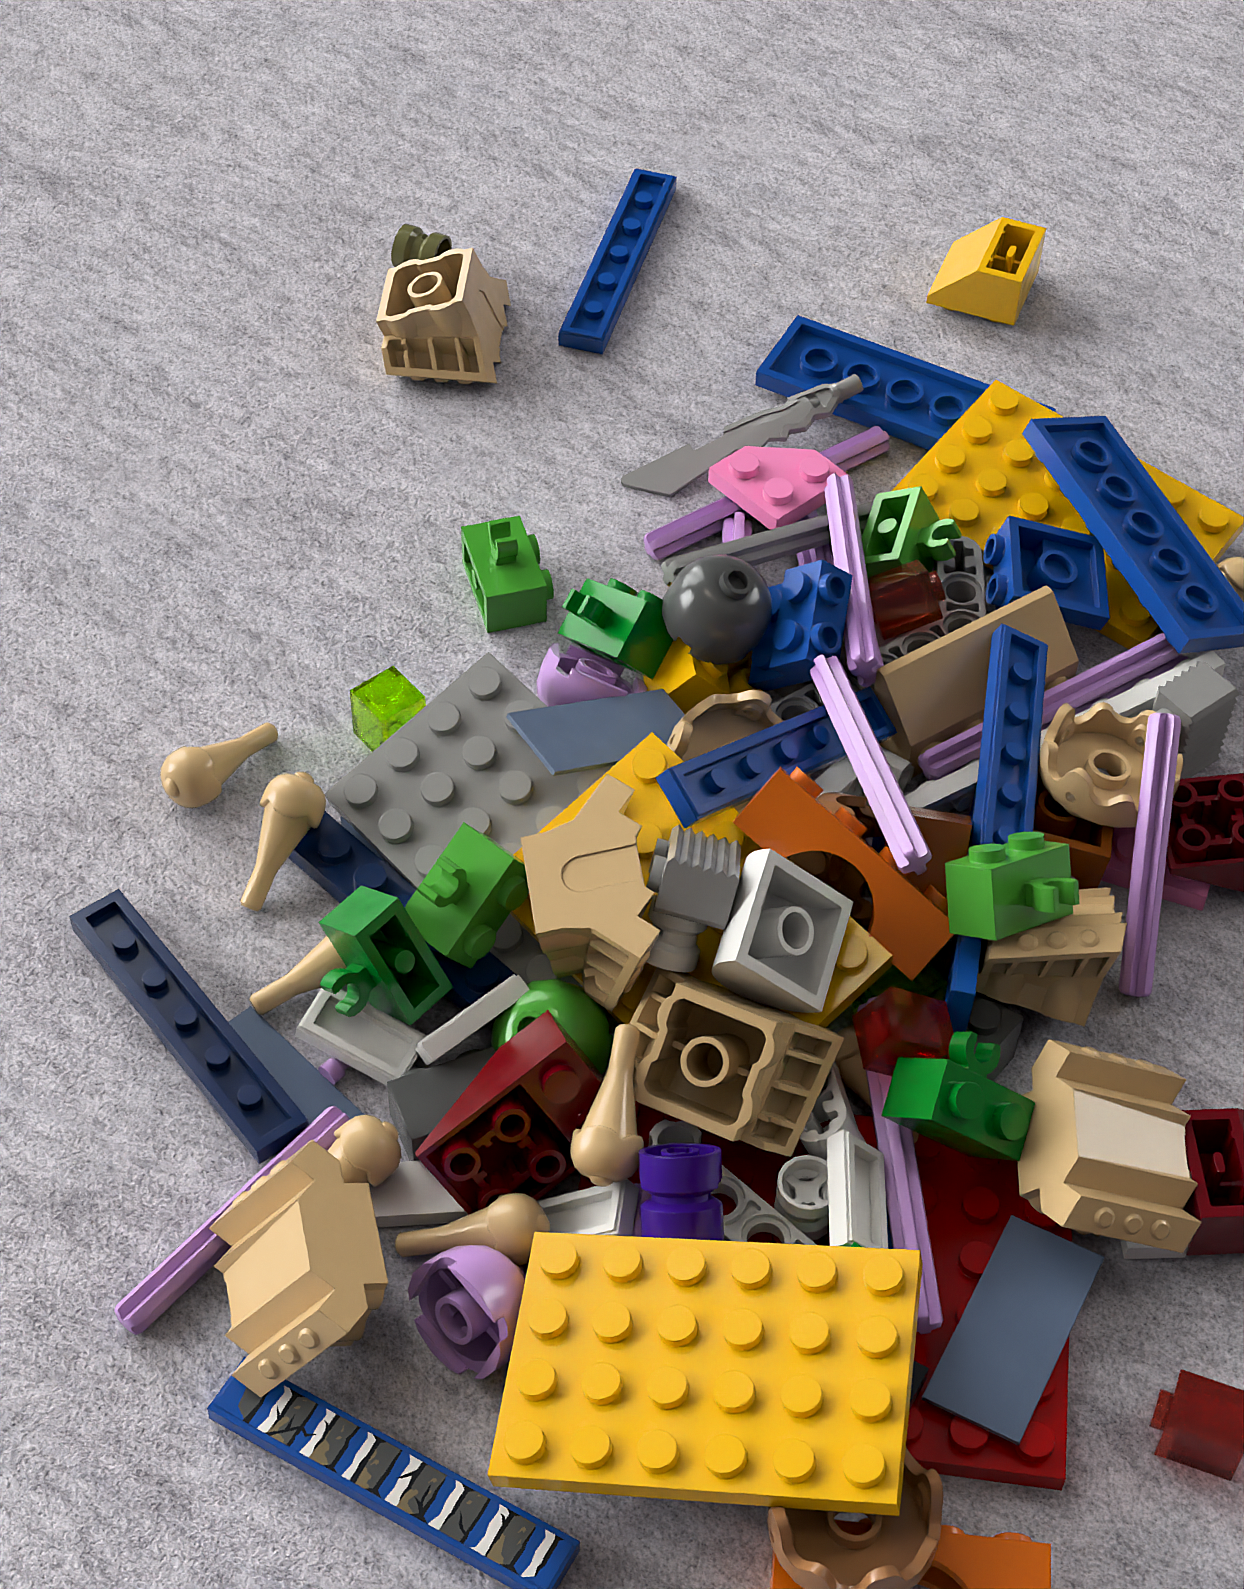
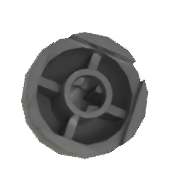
[662,554,772,665]

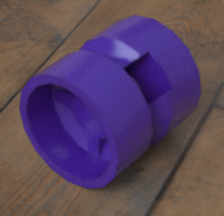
[639,1143,724,1241]

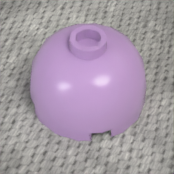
[537,643,647,707]
[408,1245,526,1379]

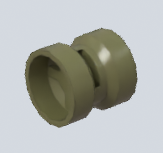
[391,223,452,267]

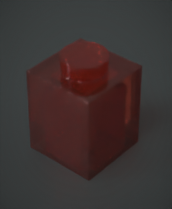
[868,559,946,640]
[852,987,954,1076]
[1149,1369,1244,1481]

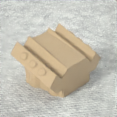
[376,247,511,384]
[520,774,661,1012]
[976,887,1127,1027]
[603,967,844,1157]
[1017,1039,1202,1253]
[209,1140,388,1397]

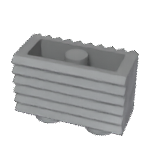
[1152,661,1239,779]
[646,824,741,930]

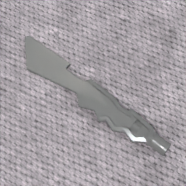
[621,374,863,498]

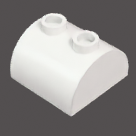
[712,848,854,1013]

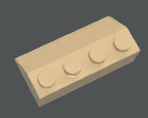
[874,585,1079,778]

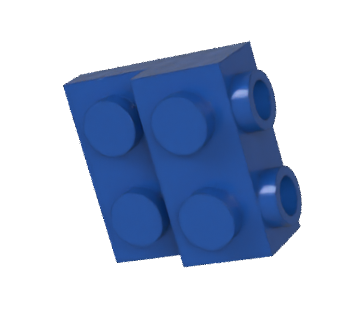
[983,516,1110,630]
[748,559,853,692]

